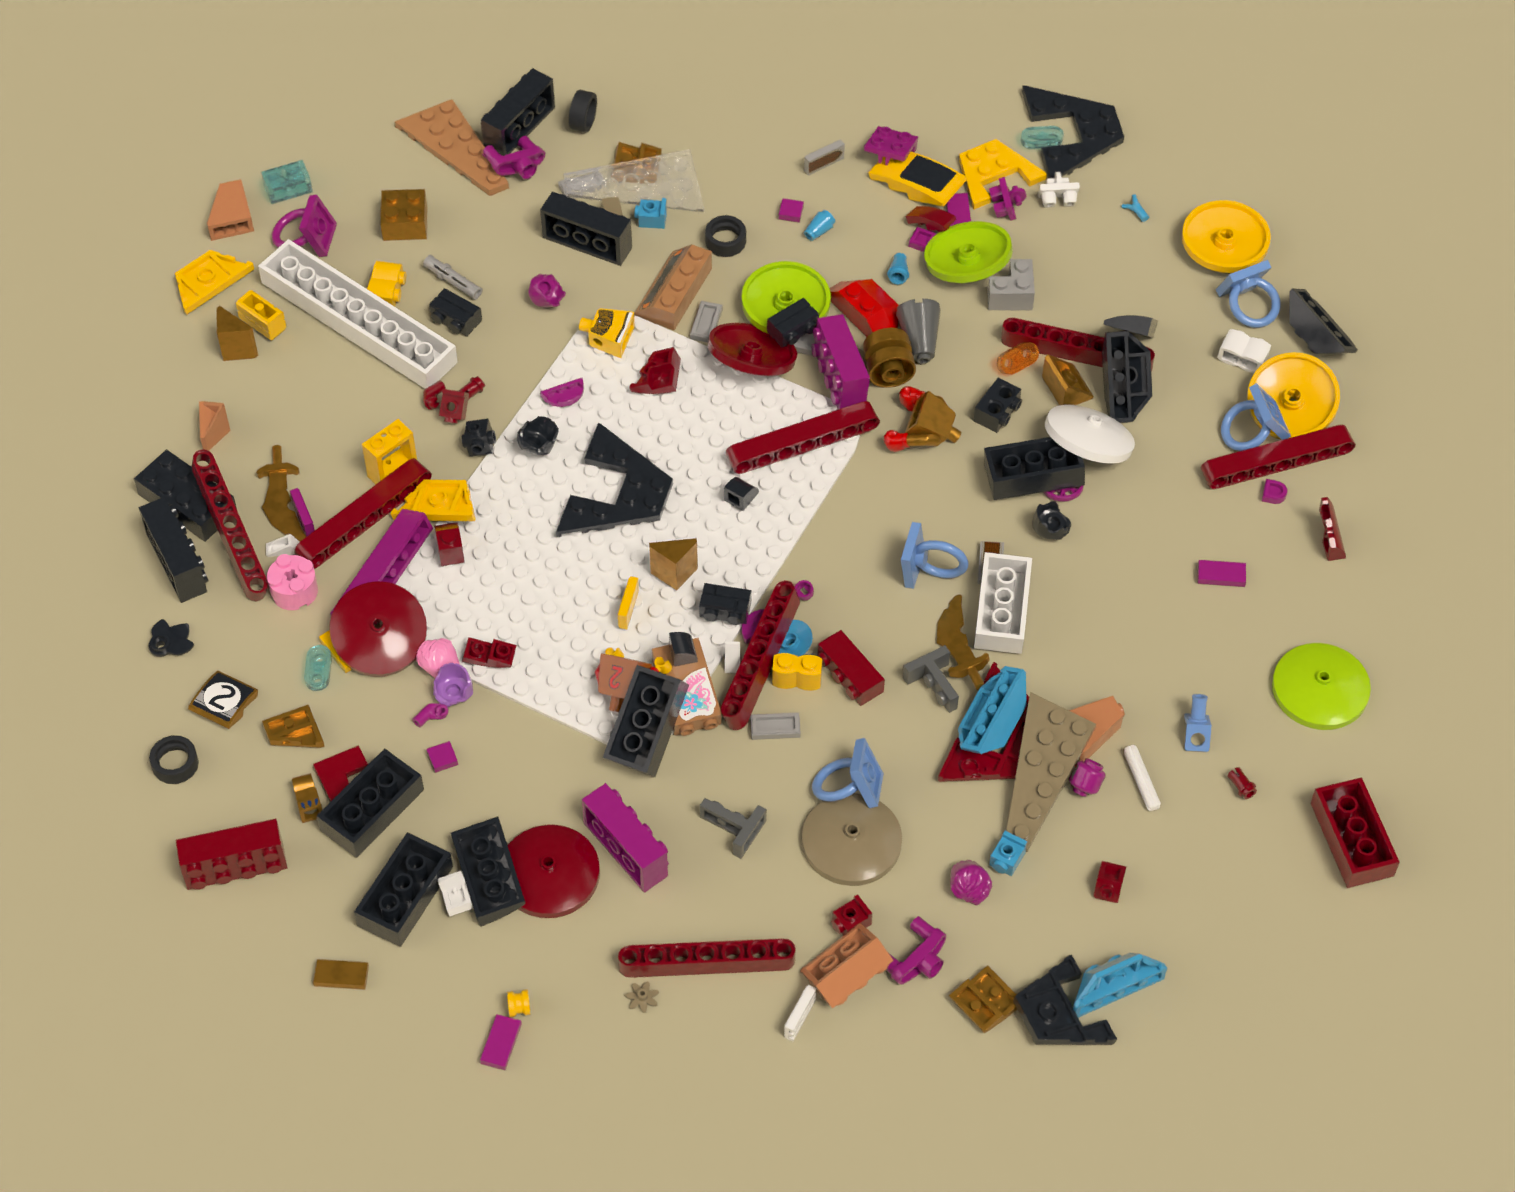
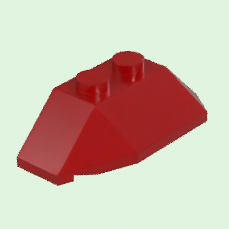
[829,279,899,337]

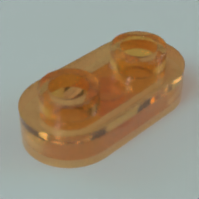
[997,342,1039,375]

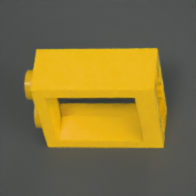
[362,419,417,484]

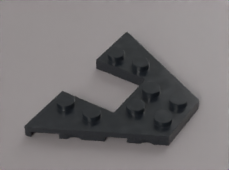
[1022,85,1124,178]
[556,423,673,537]

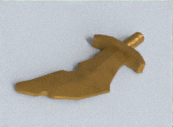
[256,445,306,542]
[937,594,990,690]

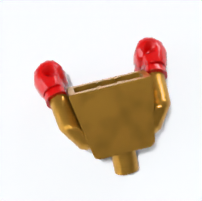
[884,386,962,452]

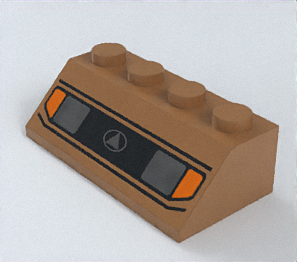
[634,244,712,331]

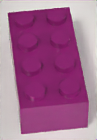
[811,314,870,409]
[582,783,669,893]

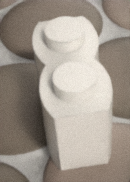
[1217,329,1271,374]

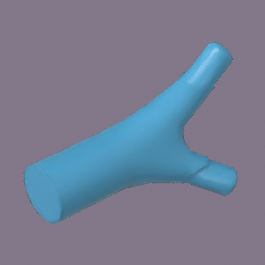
[1121,194,1149,222]

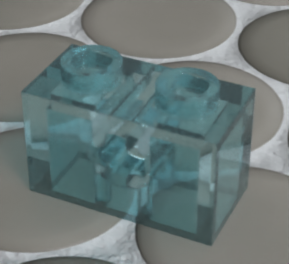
[261,160,313,204]

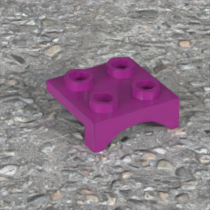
[864,126,918,165]

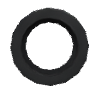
[569,89,597,133]
[705,215,746,257]
[149,735,199,784]

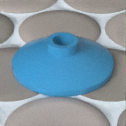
[778,619,813,657]

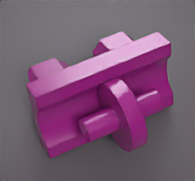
[989,177,1027,221]

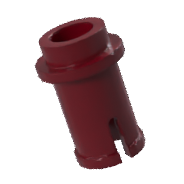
[459,376,485,400]
[1227,767,1257,799]

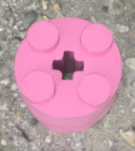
[267,554,318,610]

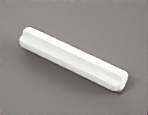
[1124,745,1161,811]

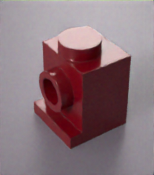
[439,389,469,424]
[831,894,873,936]

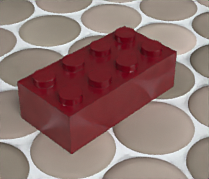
[1310,777,1400,888]
[176,818,288,890]

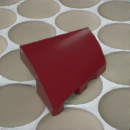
[629,347,681,394]
[1319,497,1346,561]

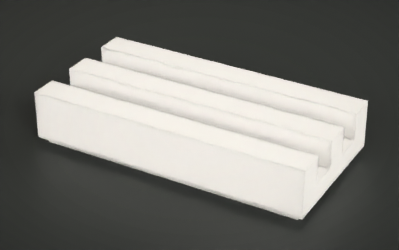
[784,985,817,1042]

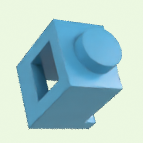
[635,198,667,229]
[989,831,1027,876]

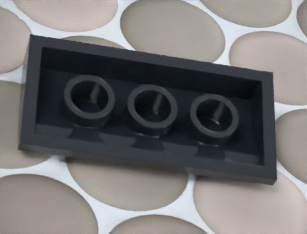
[1103,315,1158,338]
[451,816,526,927]

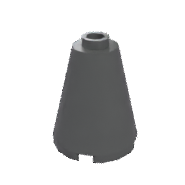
[896,298,941,364]

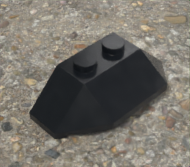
[1289,288,1358,354]
[1102,331,1152,423]

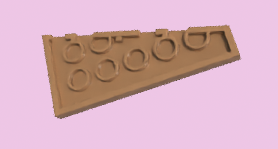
[395,99,509,196]

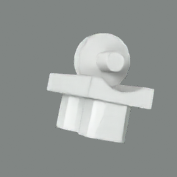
[1038,172,1080,208]

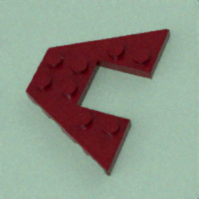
[938,662,1029,782]

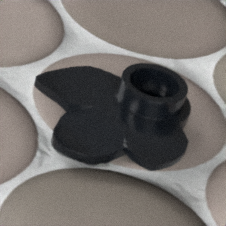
[148,619,194,657]

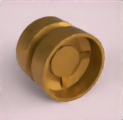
[863,328,916,388]

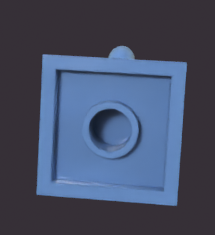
[1216,260,1280,328]
[1221,383,1291,451]
[901,522,968,589]
[812,738,884,808]

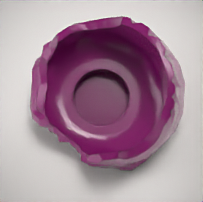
[528,274,566,308]
[950,860,992,905]

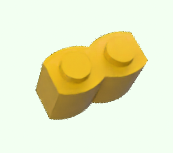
[367,261,406,307]
[772,653,822,691]

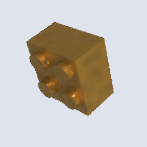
[380,189,427,241]

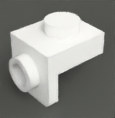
[438,871,473,916]

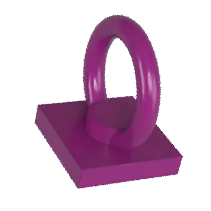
[272,194,337,257]

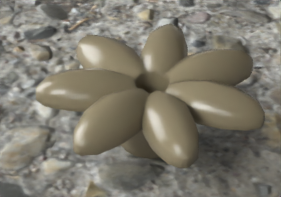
[625,982,659,1013]

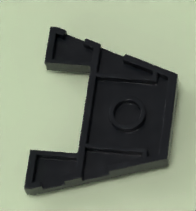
[1013,955,1117,1045]

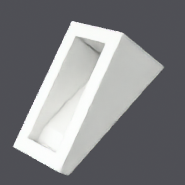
[266,534,299,557]
[725,641,740,673]

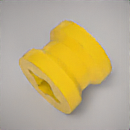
[507,989,531,1017]

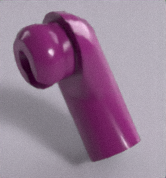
[412,703,449,728]

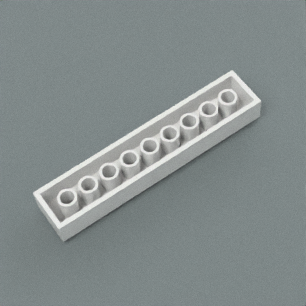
[258,239,458,389]

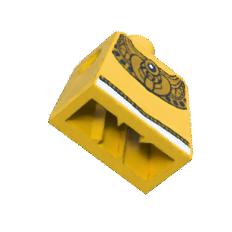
[579,308,635,358]

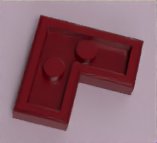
[313,745,368,802]

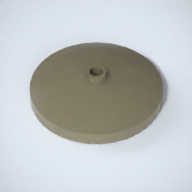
[802,793,902,886]

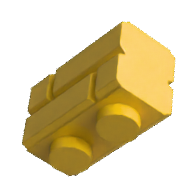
[236,290,286,340]

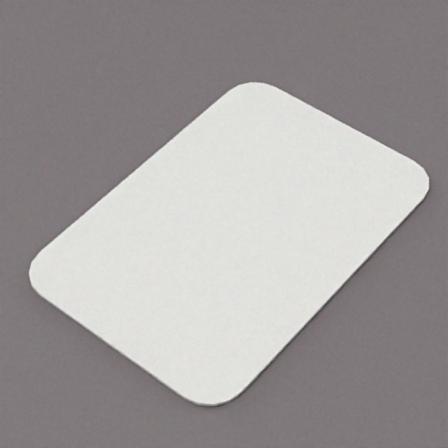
[381,316,860,745]

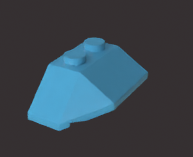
[958,666,1027,754]
[1073,953,1167,1018]

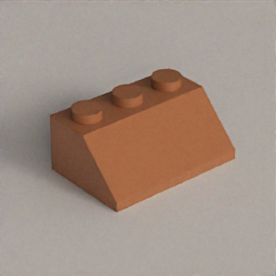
[800,923,894,1009]

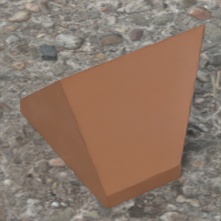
[199,401,231,451]

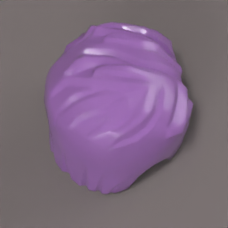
[433,663,473,707]

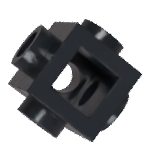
[461,418,496,457]

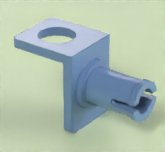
[1184,694,1212,752]

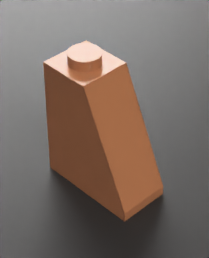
[207,179,254,241]
[1069,696,1125,762]

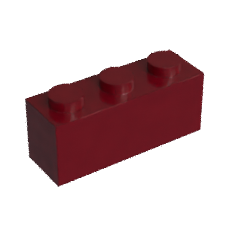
[817,630,885,706]

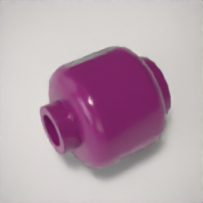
[1069,758,1106,797]

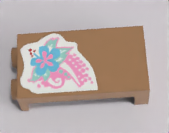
[652,638,722,736]

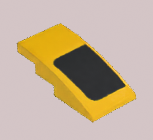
[868,151,967,207]

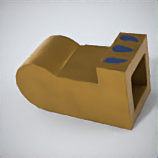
[292,773,322,823]

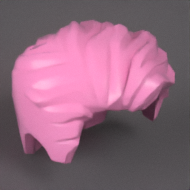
[416,638,460,679]

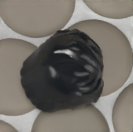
[517,416,559,455]
[1032,501,1071,540]

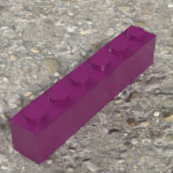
[330,509,433,616]

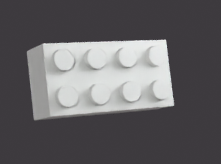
[974,552,1032,654]

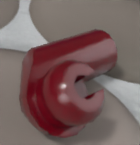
[423,380,446,410]

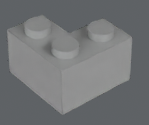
[987,259,1035,310]

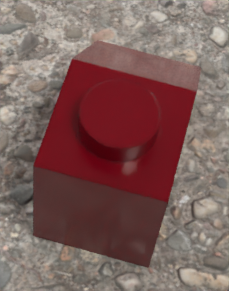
[434,522,465,566]

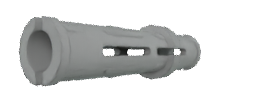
[423,255,483,300]

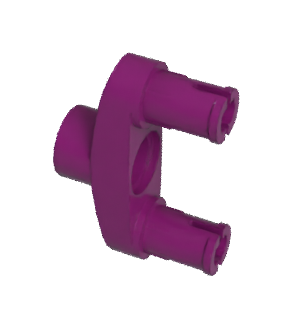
[482,136,546,179]
[886,916,947,985]

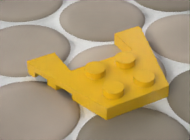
[959,139,1047,210]

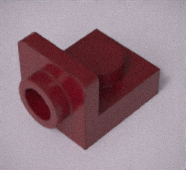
[1094,861,1126,903]

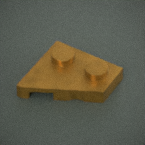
[262,705,325,748]

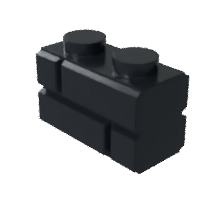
[429,288,482,337]
[767,298,819,348]
[699,583,752,625]

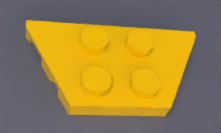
[175,250,254,314]
[390,479,476,521]

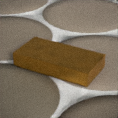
[313,959,369,990]

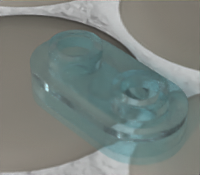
[1021,126,1064,149]
[304,645,332,691]

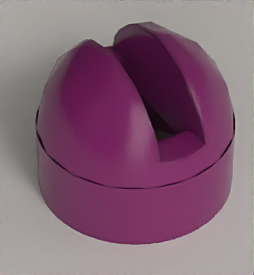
[795,580,814,601]

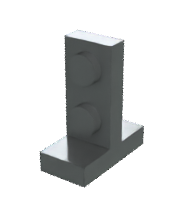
[903,645,959,713]
[700,798,767,859]

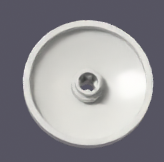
[1045,405,1135,463]

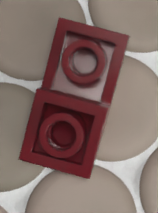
[905,206,957,232]
[462,637,517,668]

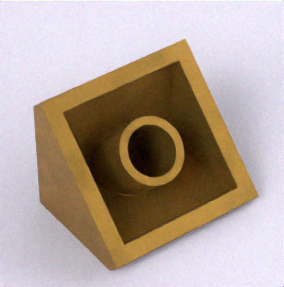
[216,305,258,361]
[1042,355,1094,405]
[649,538,698,590]

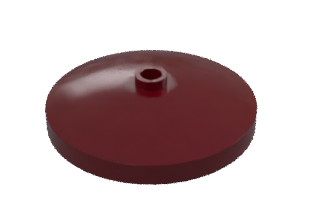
[707,323,797,376]
[330,581,427,677]
[508,825,600,918]

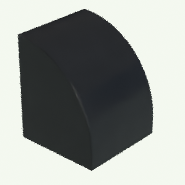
[724,477,759,511]
[669,632,698,667]

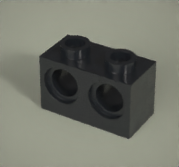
[974,377,1022,433]

